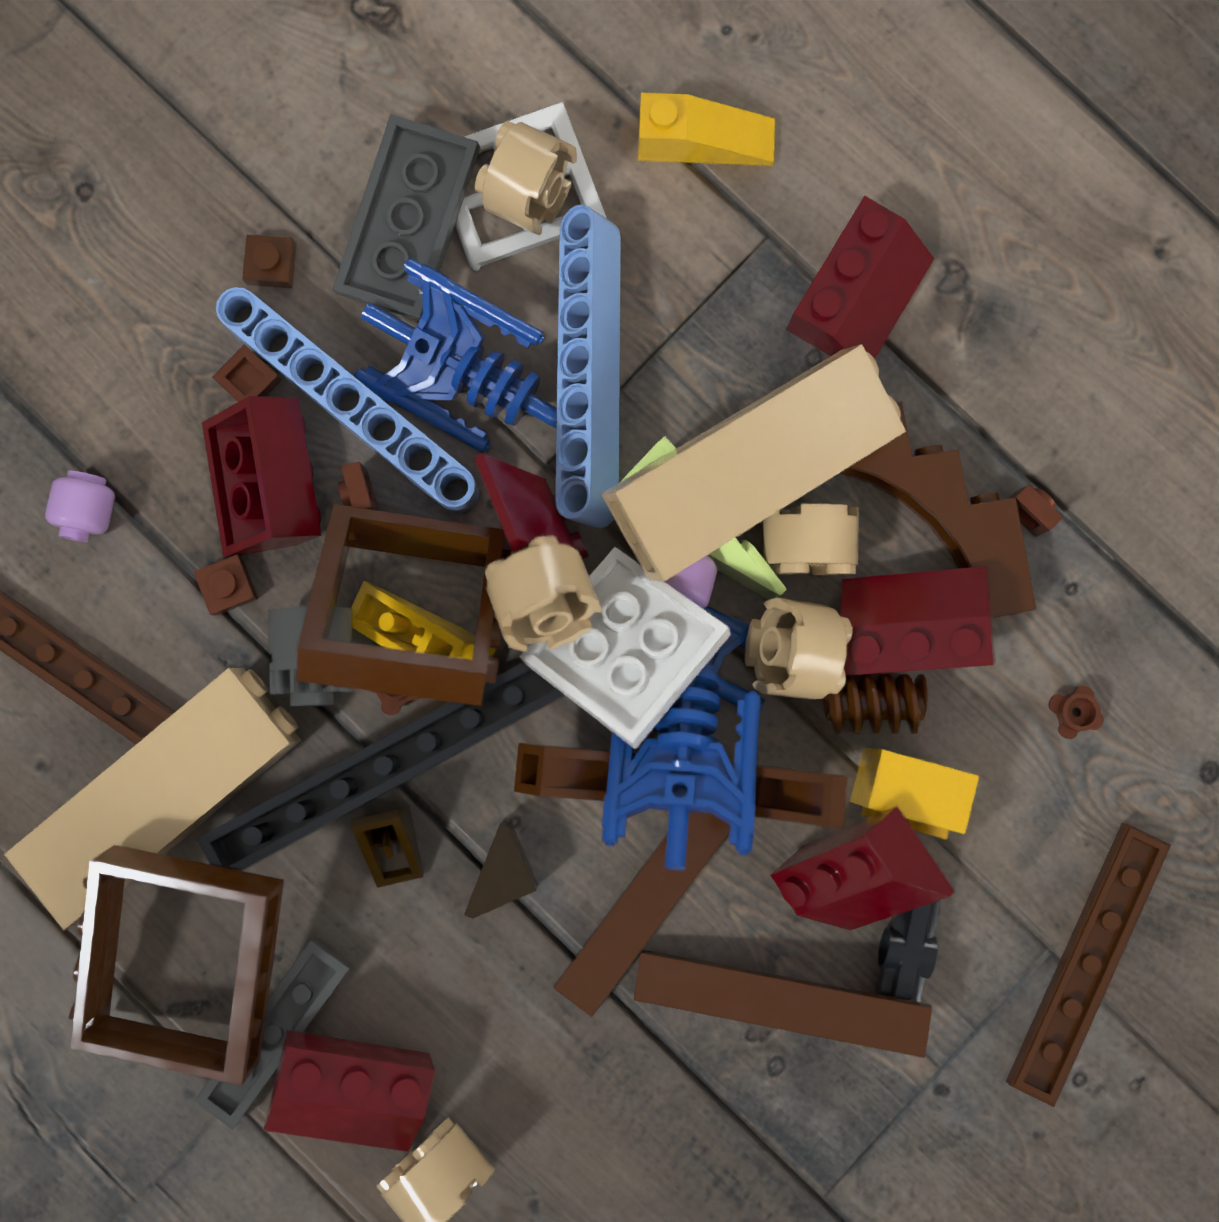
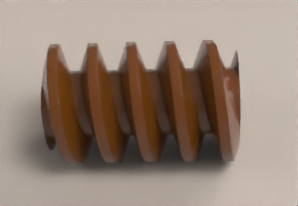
[823,674,928,734]

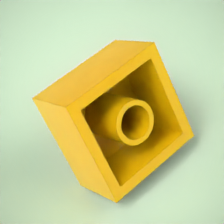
[850,748,979,839]

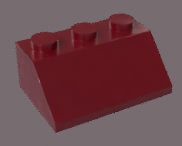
[786,195,934,359]
[202,396,322,558]
[840,566,996,675]
[770,806,955,931]
[264,1030,435,1152]

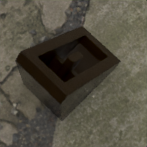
[351,805,424,888]
[464,820,538,919]

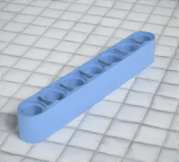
[555,204,621,528]
[216,287,479,514]

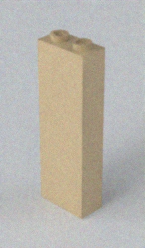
[601,344,906,582]
[4,668,302,930]

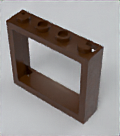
[297,504,511,706]
[69,845,284,1086]

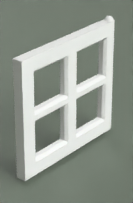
[455,102,606,271]

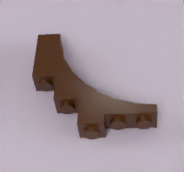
[840,401,1037,618]
[514,743,848,828]

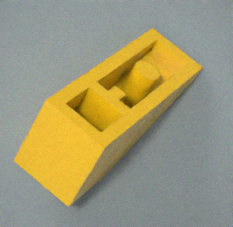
[638,92,775,166]
[351,581,496,660]

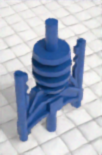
[354,258,557,453]
[602,668,761,871]

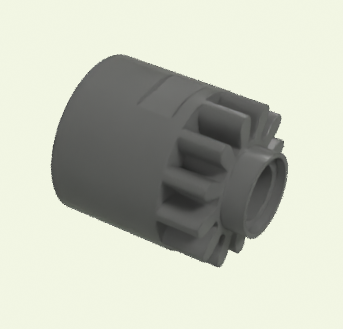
[268,607,354,707]

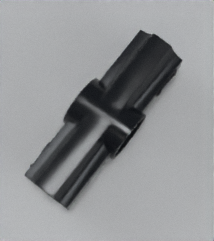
[876,900,941,1002]

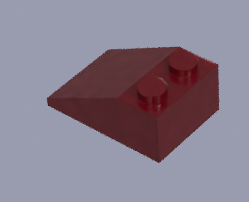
[474,454,589,560]

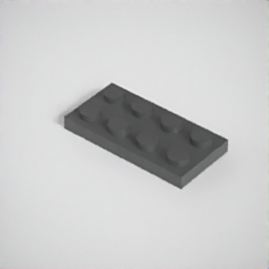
[332,114,480,321]

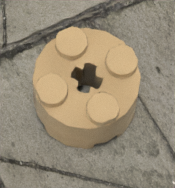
[475,120,577,235]
[762,504,859,576]
[485,536,602,652]
[745,598,852,700]
[376,1117,495,1222]

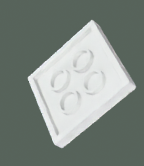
[520,547,731,749]

